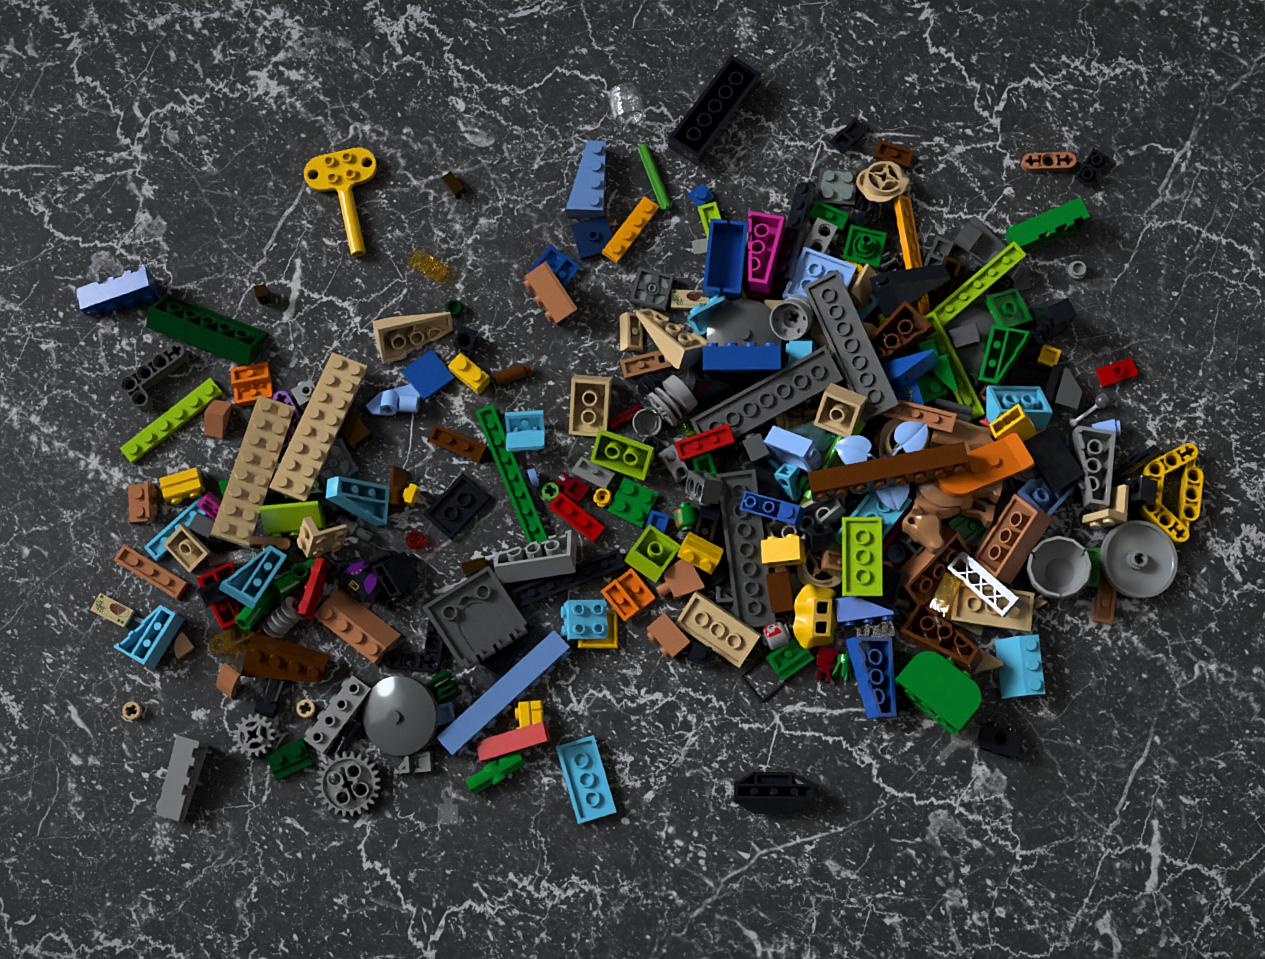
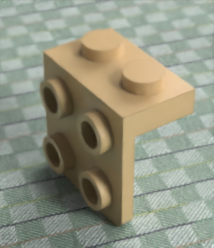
[1082,484,1129,529]
[297,516,348,558]

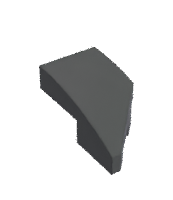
[716,586,735,616]
[393,751,434,775]

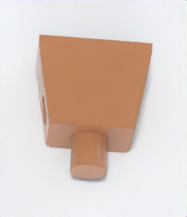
[656,559,705,600]

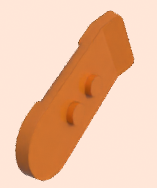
[937,432,1035,497]

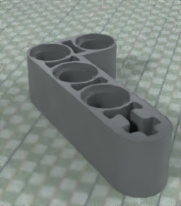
[121,343,189,412]

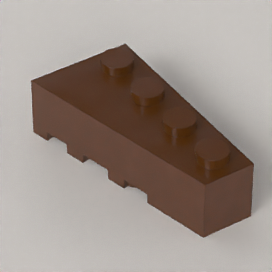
[869,301,936,363]
[901,599,983,674]
[240,632,330,683]

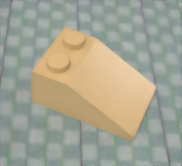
[569,375,612,437]

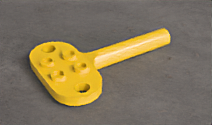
[304,148,377,257]

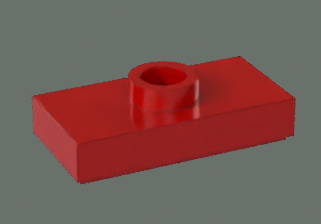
[1095,357,1139,388]

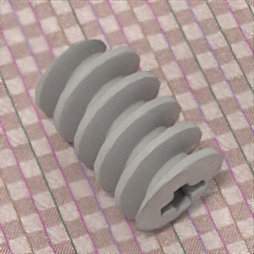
[262,596,302,638]

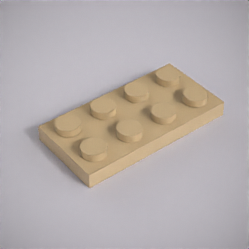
[951,581,1035,633]
[675,591,761,668]

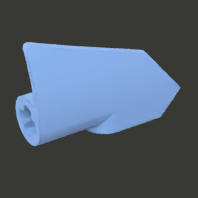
[366,384,420,416]

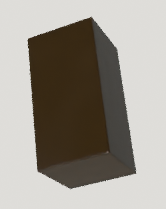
[441,171,465,199]
[254,284,272,305]
[461,557,487,577]

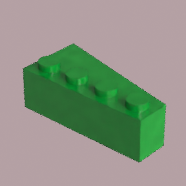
[1004,197,1090,251]

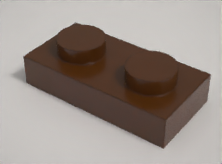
[873,139,914,170]

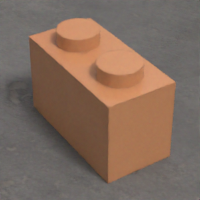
[647,612,690,660]

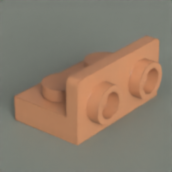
[128,481,157,524]

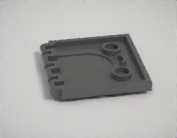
[422,566,528,670]

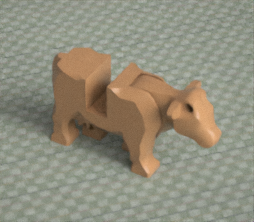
[902,419,1004,555]

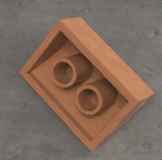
[523,261,577,324]

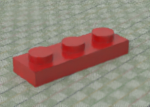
[674,423,736,461]
[548,492,605,543]
[298,558,329,620]

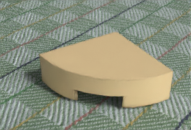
[174,632,195,660]

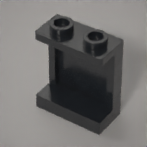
[1002,356,1061,404]

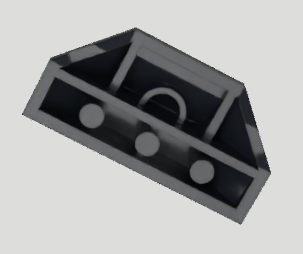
[734,772,815,814]

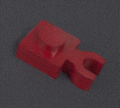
[555,471,590,504]
[815,646,839,683]

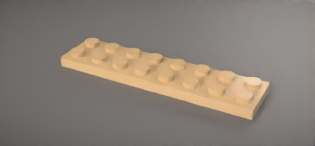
[269,352,368,502]
[210,395,295,548]

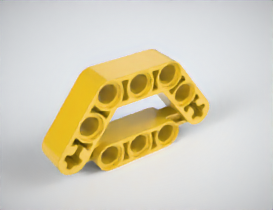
[1138,443,1204,546]

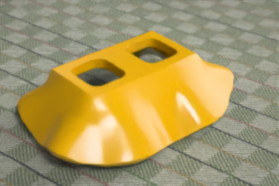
[793,584,839,649]

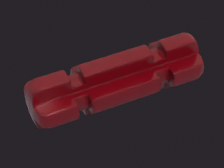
[608,404,642,430]

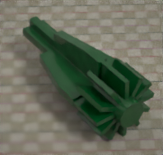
[425,669,461,705]

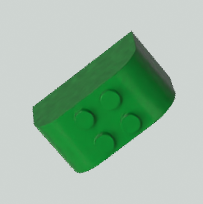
[895,651,981,738]

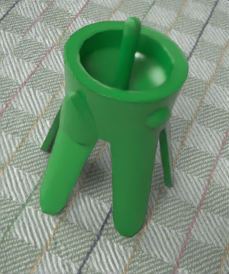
[832,651,852,681]

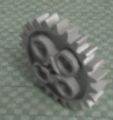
[316,751,381,816]

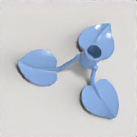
[835,421,928,511]

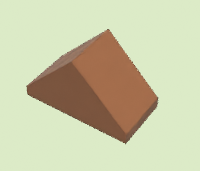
[204,399,233,439]

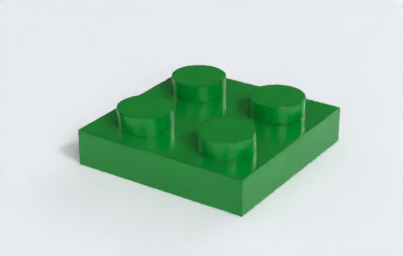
[984,287,1033,328]
[607,477,659,529]

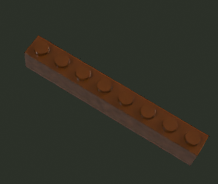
[807,442,970,502]

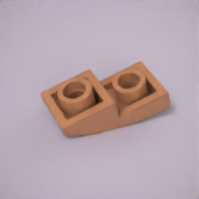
[216,663,241,699]

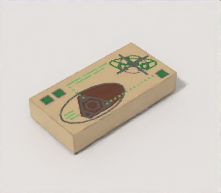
[671,289,709,310]
[90,593,135,628]

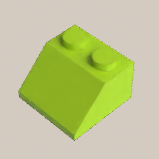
[624,524,681,583]

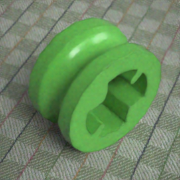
[542,482,560,501]

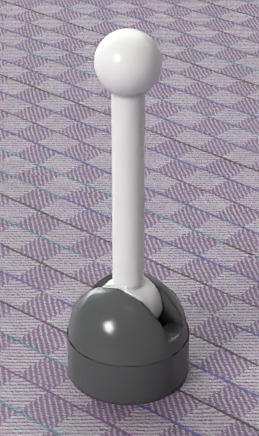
[1069,392,1112,427]

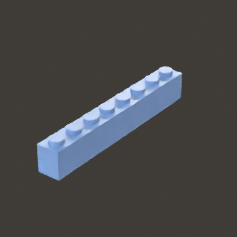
[436,630,571,757]

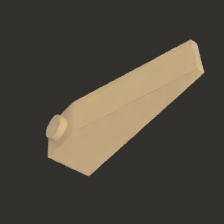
[635,308,710,370]
[372,312,453,364]

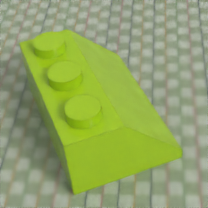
[590,428,654,481]
[259,501,326,538]

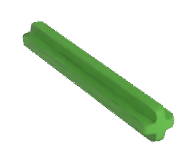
[638,144,671,211]

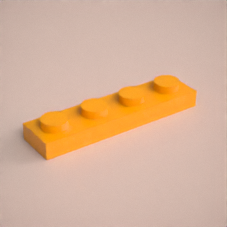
[602,196,659,264]

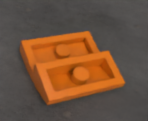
[230,362,273,407]
[601,568,656,622]

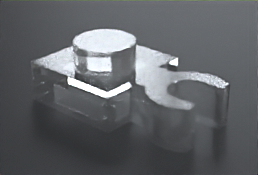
[437,790,459,825]

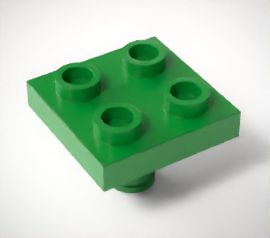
[842,225,887,270]

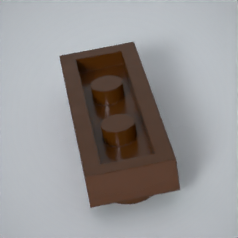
[427,424,487,464]

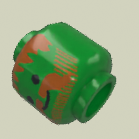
[673,503,699,532]

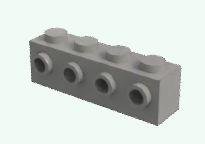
[304,675,371,755]

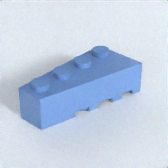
[566,141,607,218]

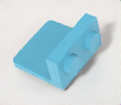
[687,295,726,336]
[505,410,545,452]
[561,600,608,643]

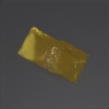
[407,249,450,284]

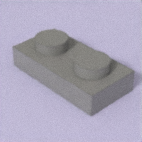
[572,456,615,490]

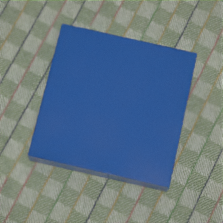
[402,350,455,401]

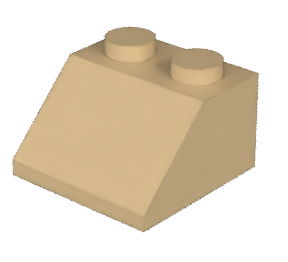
[813,383,867,438]

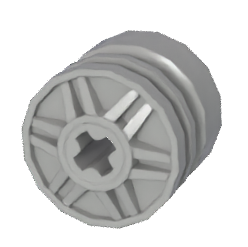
[770,295,817,341]
[647,375,698,426]

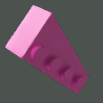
[748,211,786,294]

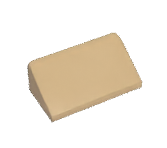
[850,264,877,307]
[619,312,643,352]

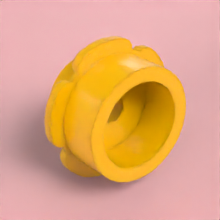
[593,488,612,507]

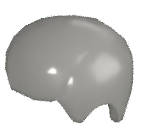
[633,408,663,437]

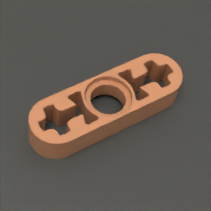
[1021,152,1076,172]

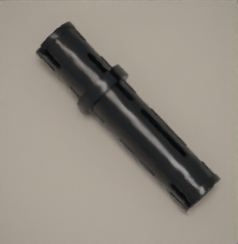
[1111,444,1161,486]

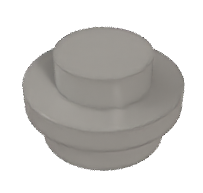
[1068,261,1087,280]

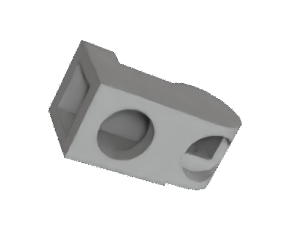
[658,444,689,483]

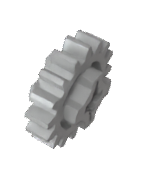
[232,714,277,757]

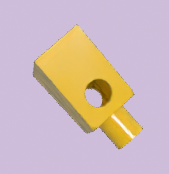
[989,403,1037,443]

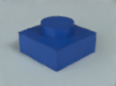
[688,183,714,208]
[646,510,670,534]

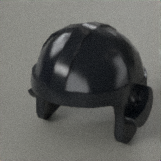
[850,195,882,228]

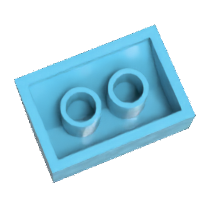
[986,385,1053,429]
[995,635,1045,699]

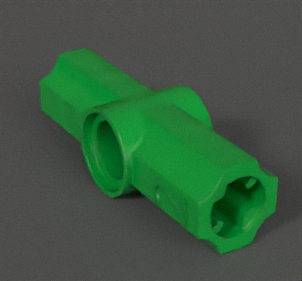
[270,556,323,597]
[235,578,276,630]
[465,751,526,795]

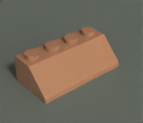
[973,493,1053,584]
[899,524,973,606]
[314,588,402,666]

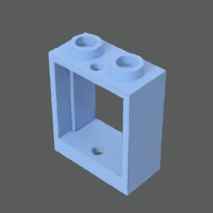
[764,426,822,472]

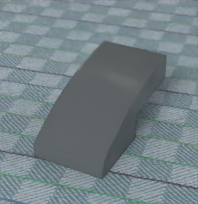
[923,235,954,267]

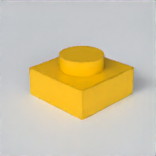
[1036,344,1062,367]
[403,483,420,507]

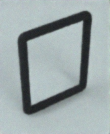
[739,650,795,703]

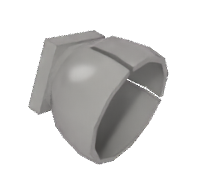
[1026,536,1093,600]

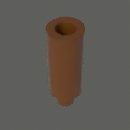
[494,365,532,386]

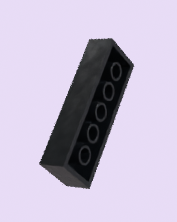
[668,55,762,166]

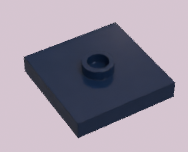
[571,215,613,260]

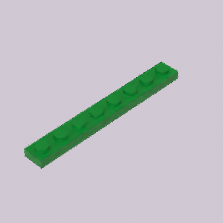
[475,404,548,544]

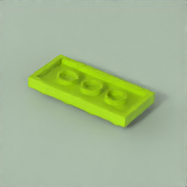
[842,517,883,597]

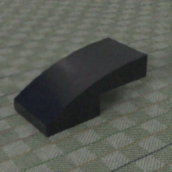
[829,117,869,155]

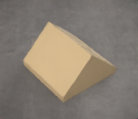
[163,524,212,573]

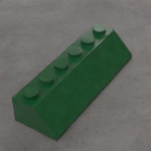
[146,293,268,367]

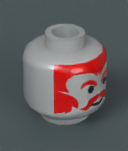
[761,622,791,650]

